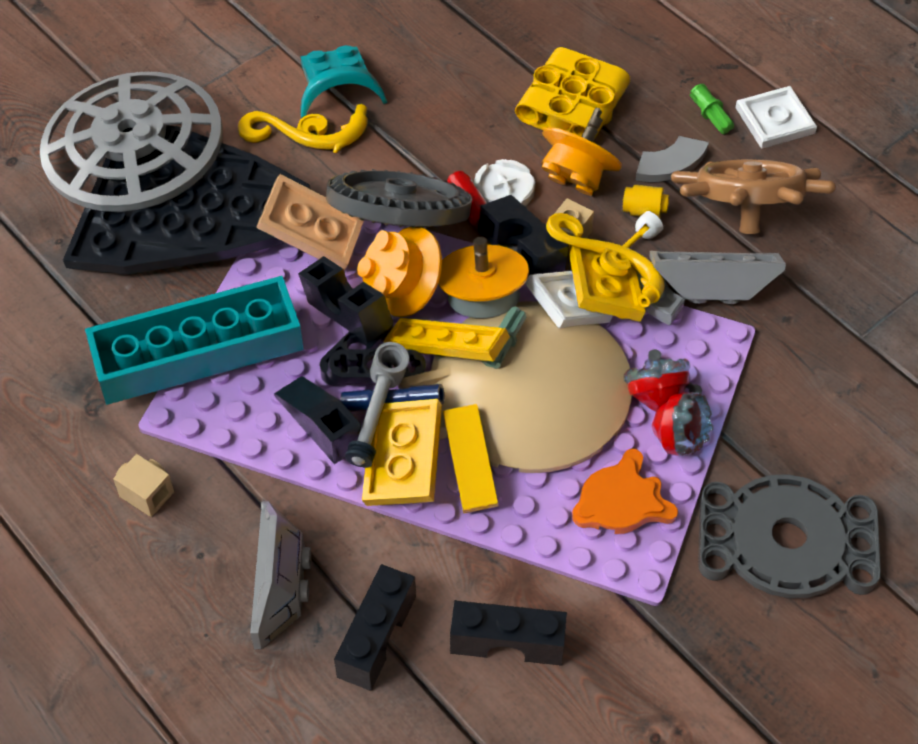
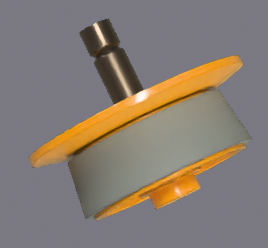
[438,237,529,318]

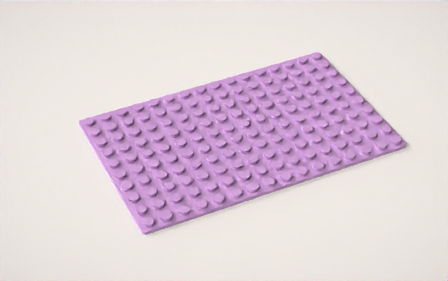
[139,220,755,606]

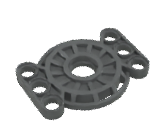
[698,475,880,598]

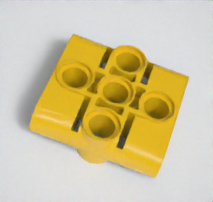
[515,47,630,141]

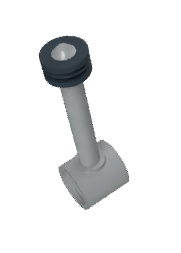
[345,342,409,468]

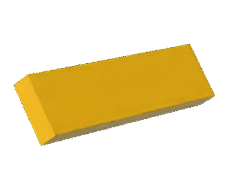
[384,318,510,362]

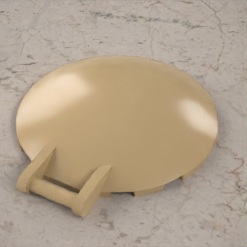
[398,301,632,473]

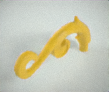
[238,104,368,153]
[546,213,665,307]

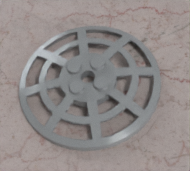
[40,72,223,212]

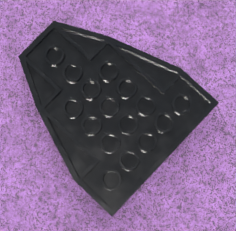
[63,125,311,274]

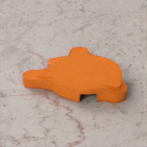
[572,449,678,534]

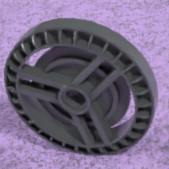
[326,169,472,228]

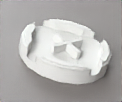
[474,159,535,206]

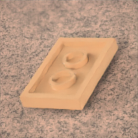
[256,174,364,270]

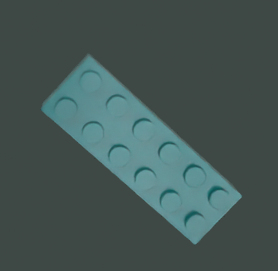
[85,276,304,405]

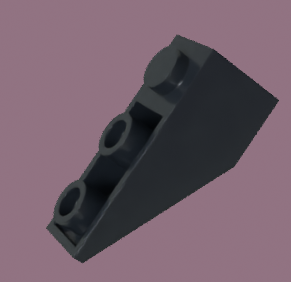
[274,376,361,465]

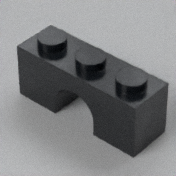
[478,195,569,277]
[298,256,393,343]
[334,564,416,691]
[450,600,567,666]

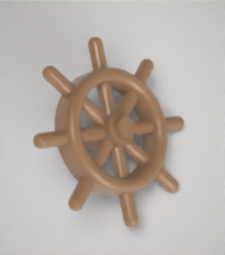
[671,159,836,234]

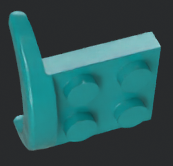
[300,45,387,118]

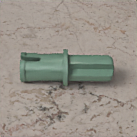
[482,307,527,369]

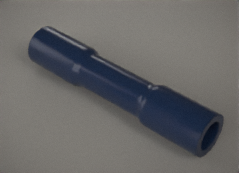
[340,384,445,412]

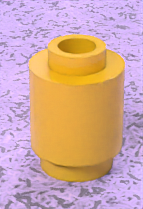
[623,185,669,219]

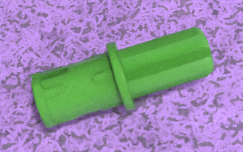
[690,84,734,135]

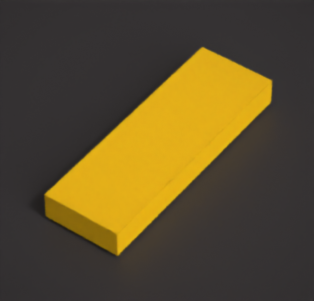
[443,404,499,514]

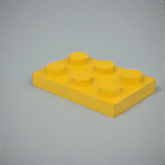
[568,244,645,321]
[362,399,442,506]

